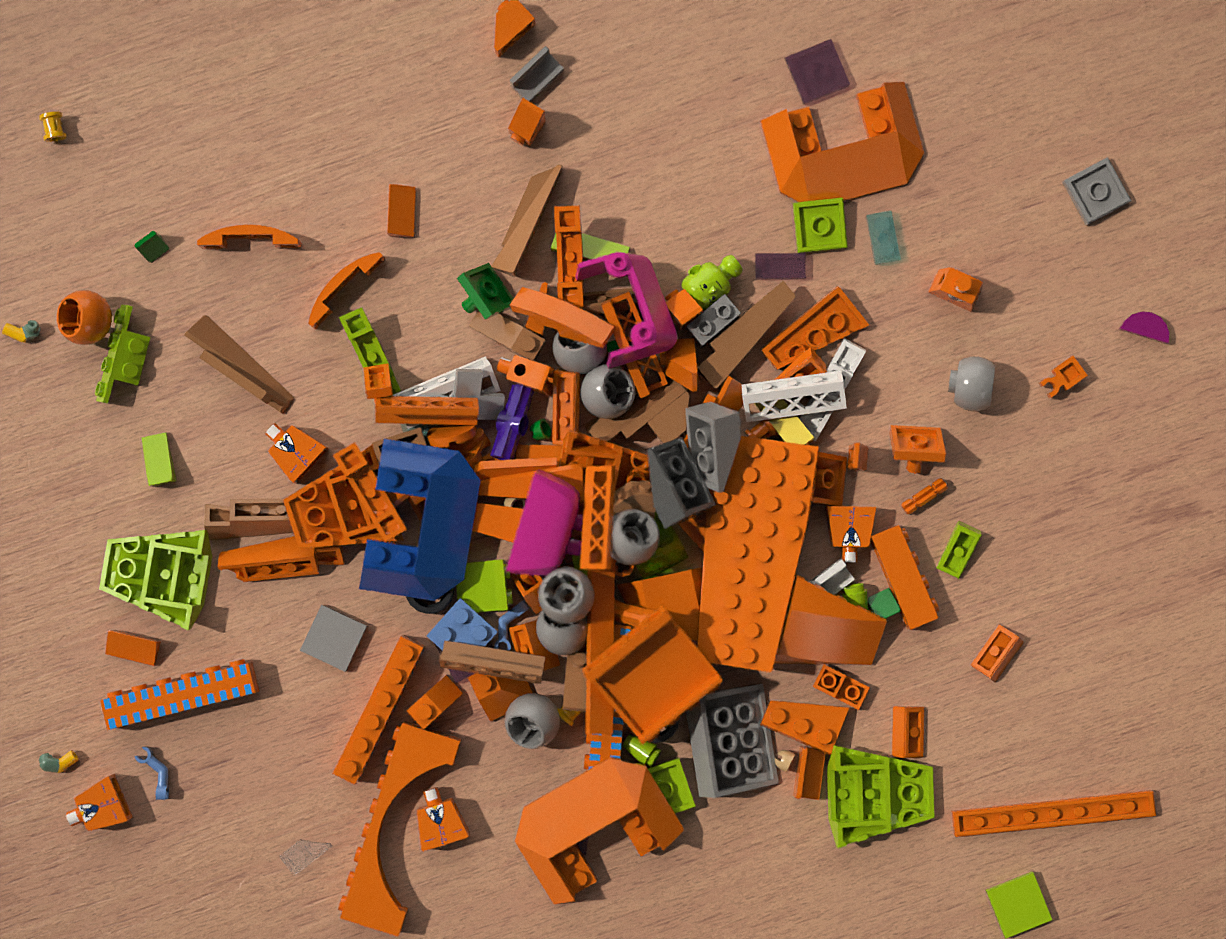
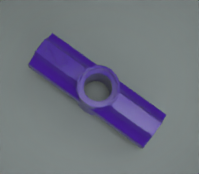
[490,384,534,460]

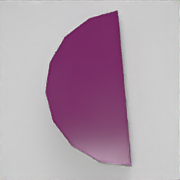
[1119,311,1170,344]

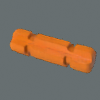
[901,478,948,514]

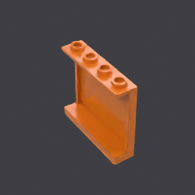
[582,605,723,745]

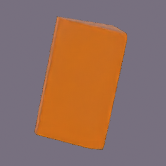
[387,184,416,237]
[971,624,1023,682]
[105,630,161,666]
[892,706,924,758]

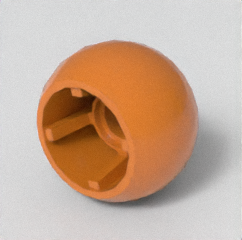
[57,290,112,345]

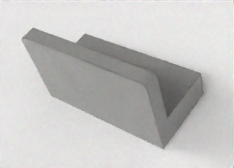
[510,46,564,102]

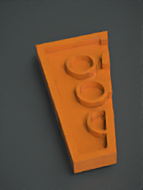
[761,286,869,370]

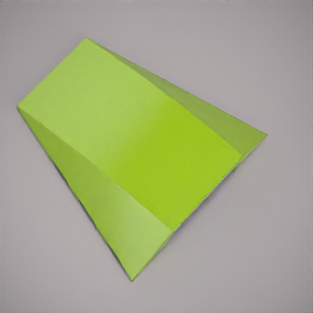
[99,530,213,630]
[827,746,935,848]

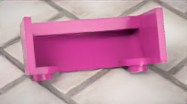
[575,252,677,369]

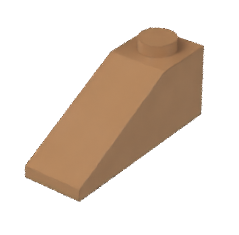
[469,310,546,361]

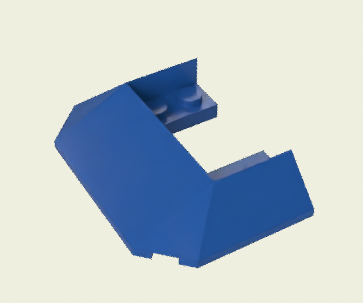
[359,439,481,601]

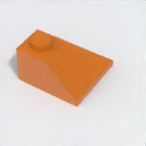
[811,452,847,506]
[468,673,533,722]

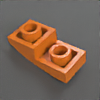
[813,664,871,710]

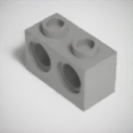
[685,294,741,348]

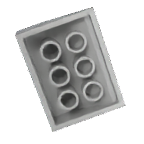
[686,684,779,798]

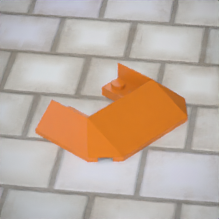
[760,82,924,202]
[515,757,685,904]

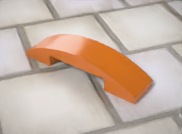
[554,206,584,308]
[197,224,302,249]
[308,252,385,329]
[333,442,407,543]

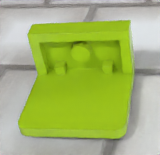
[456,559,513,612]

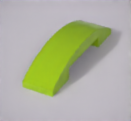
[339,307,401,396]

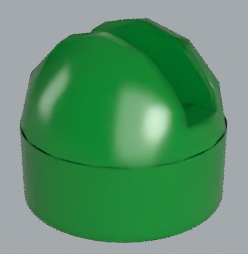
[529,419,551,440]

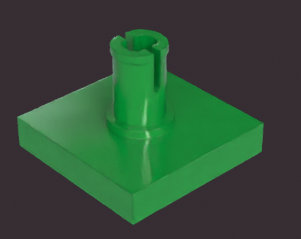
[457,263,514,320]

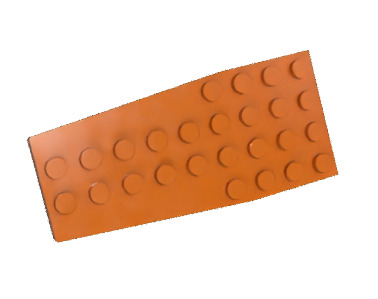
[697,436,820,672]

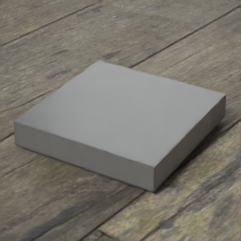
[1062,157,1131,225]
[300,605,367,672]

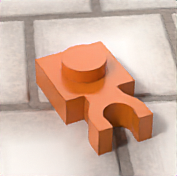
[1039,355,1088,398]

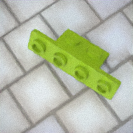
[95,305,150,403]

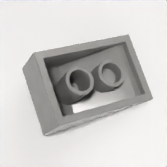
[685,402,741,493]

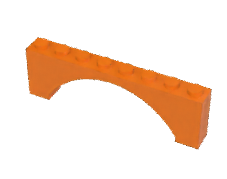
[338,721,462,937]

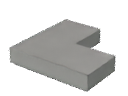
[453,369,505,420]

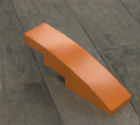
[510,287,615,348]

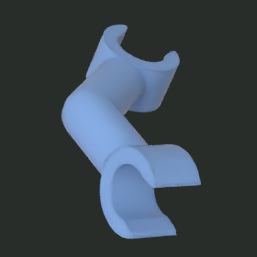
[494,600,529,651]
[135,747,169,800]

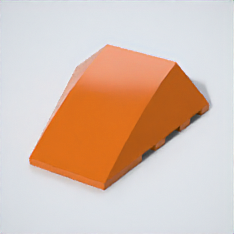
[559,429,651,515]
[283,444,404,548]
[617,567,711,664]
[774,574,887,665]

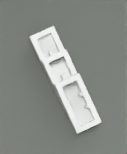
[799,338,866,441]

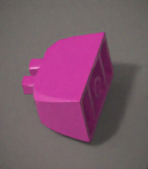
[505,469,583,575]

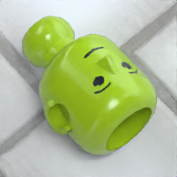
[682,255,743,311]

